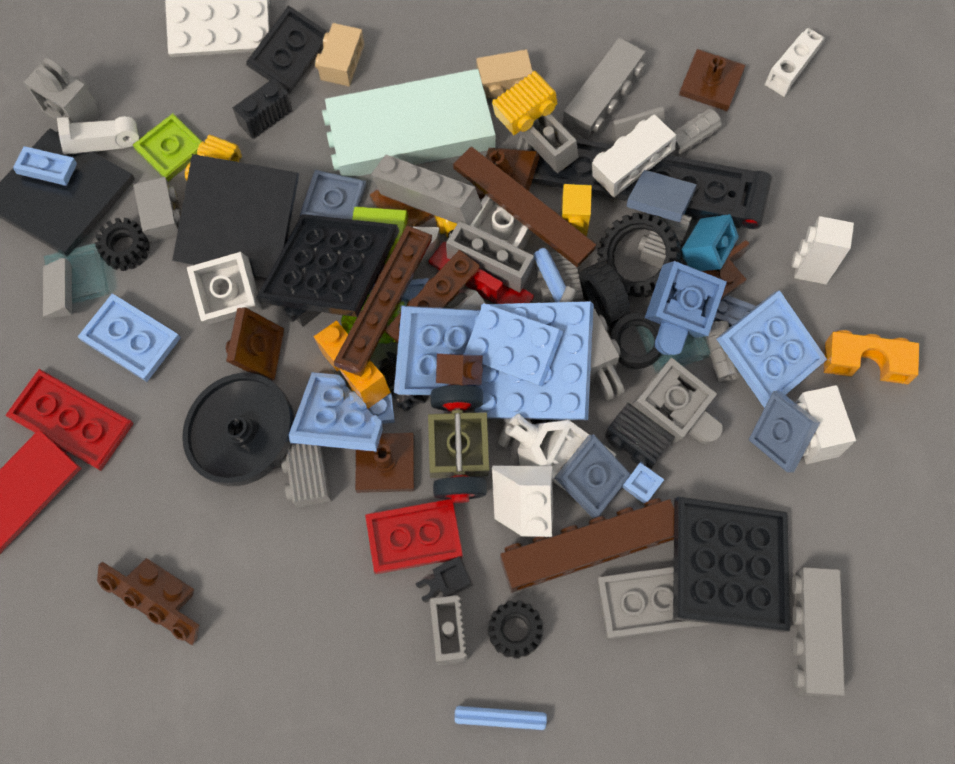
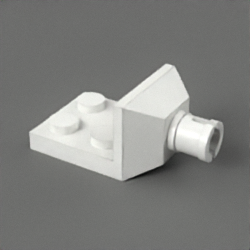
[505,414,616,490]

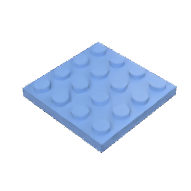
[474,302,594,420]

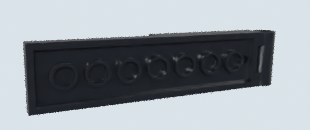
[532,138,772,229]

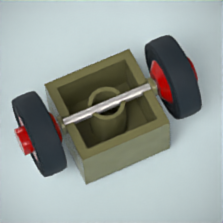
[428,384,489,503]

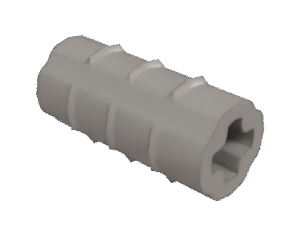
[672,108,722,156]
[706,321,742,382]

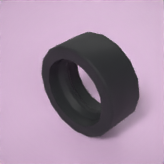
[611,312,661,369]

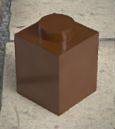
[436,354,483,385]

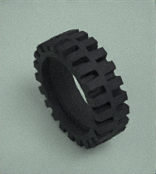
[597,212,682,297]

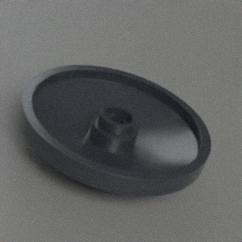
[182,373,294,486]

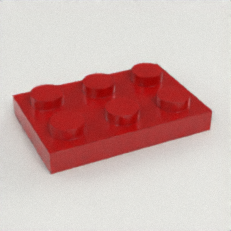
[365,499,463,575]

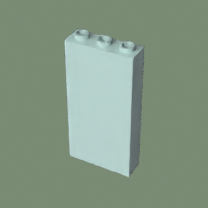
[322,69,496,178]

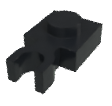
[416,557,473,602]

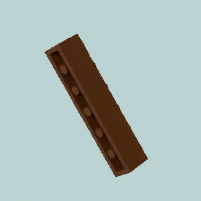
[500,498,674,593]

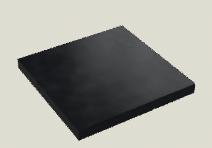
[0,128,135,257]
[172,154,299,278]
[256,214,400,317]
[673,497,790,632]

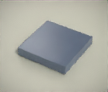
[299,170,366,219]
[626,170,697,222]
[749,391,821,472]
[554,434,631,518]

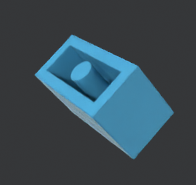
[681,214,739,271]

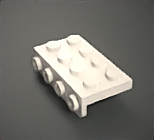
[165,0,270,57]

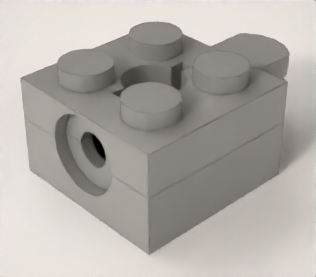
[23,58,101,123]
[590,308,624,401]
[632,357,723,445]

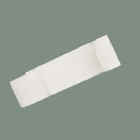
[765,27,825,97]
[57,116,139,154]

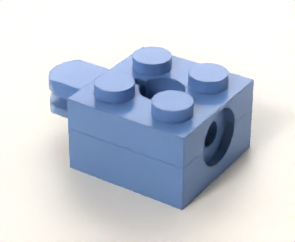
[645,261,727,355]

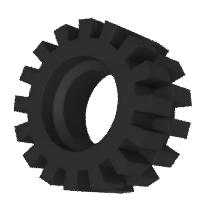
[95,218,150,271]
[488,600,543,659]

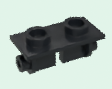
[379,352,426,411]

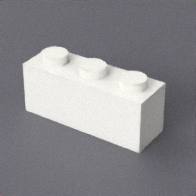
[592,114,676,197]
[791,216,854,285]

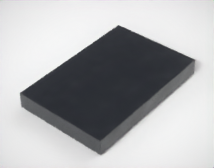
[246,5,329,94]

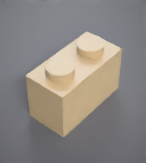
[315,23,364,86]
[476,49,533,98]

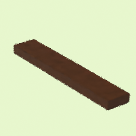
[453,146,596,268]
[334,225,432,377]

